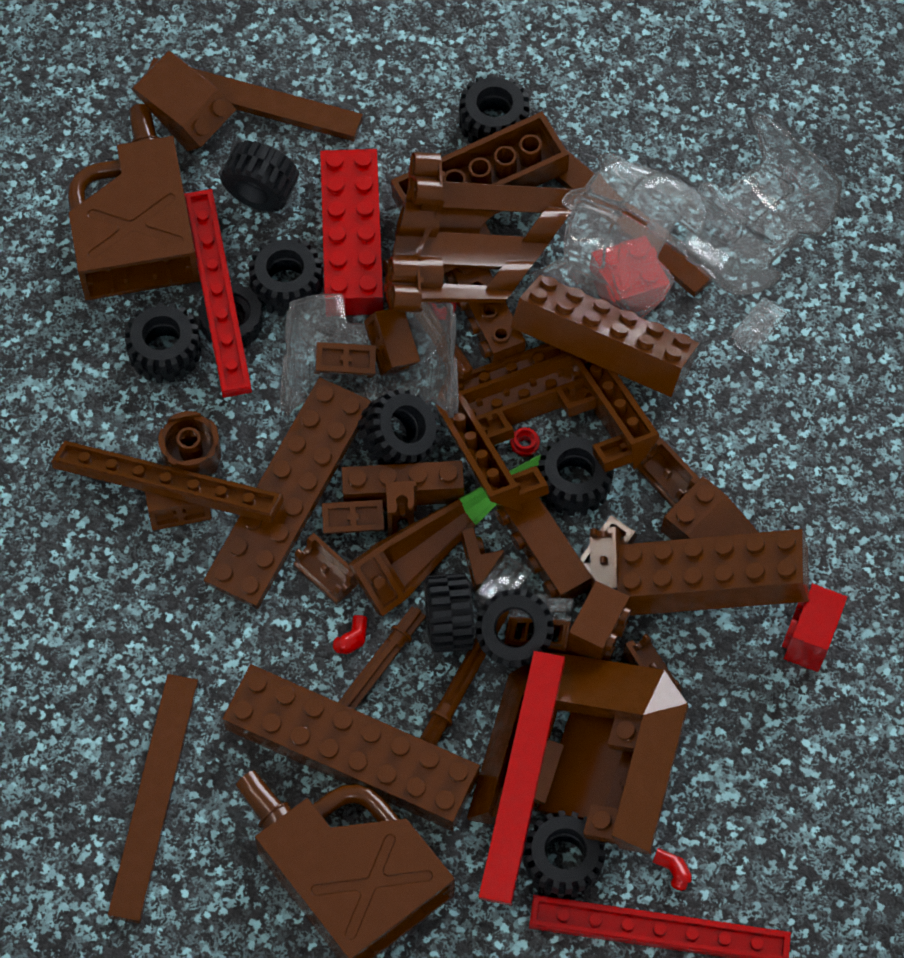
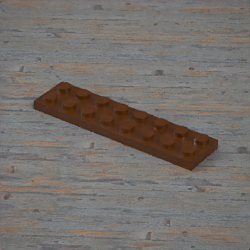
[203,377,372,609]

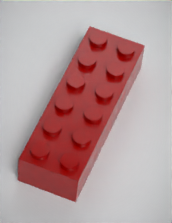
[320,149,383,316]

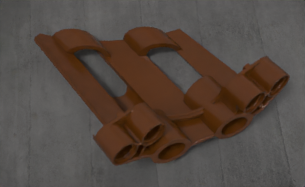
[383,152,582,312]

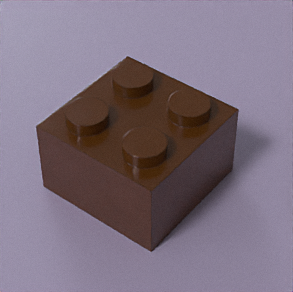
[565,581,632,661]

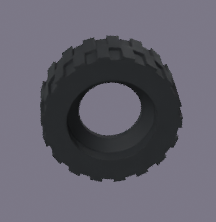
[198,282,264,346]

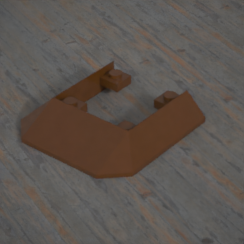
[435,343,659,512]
[467,651,689,854]

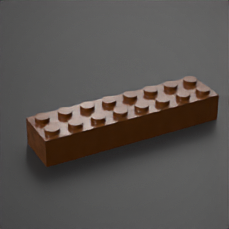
[222,664,480,831]

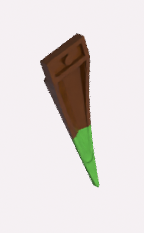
[347,454,541,616]

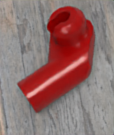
[333,615,368,654]
[652,848,692,891]

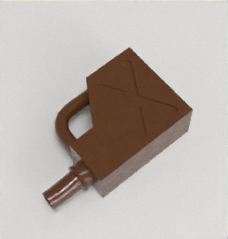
[68,104,199,301]
[235,770,455,958]

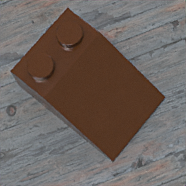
[131,51,237,151]
[661,476,759,540]

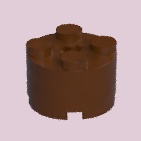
[158,411,221,476]

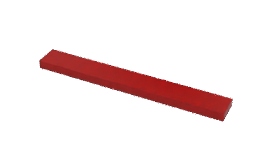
[184,189,252,398]
[478,651,565,906]
[529,894,791,958]

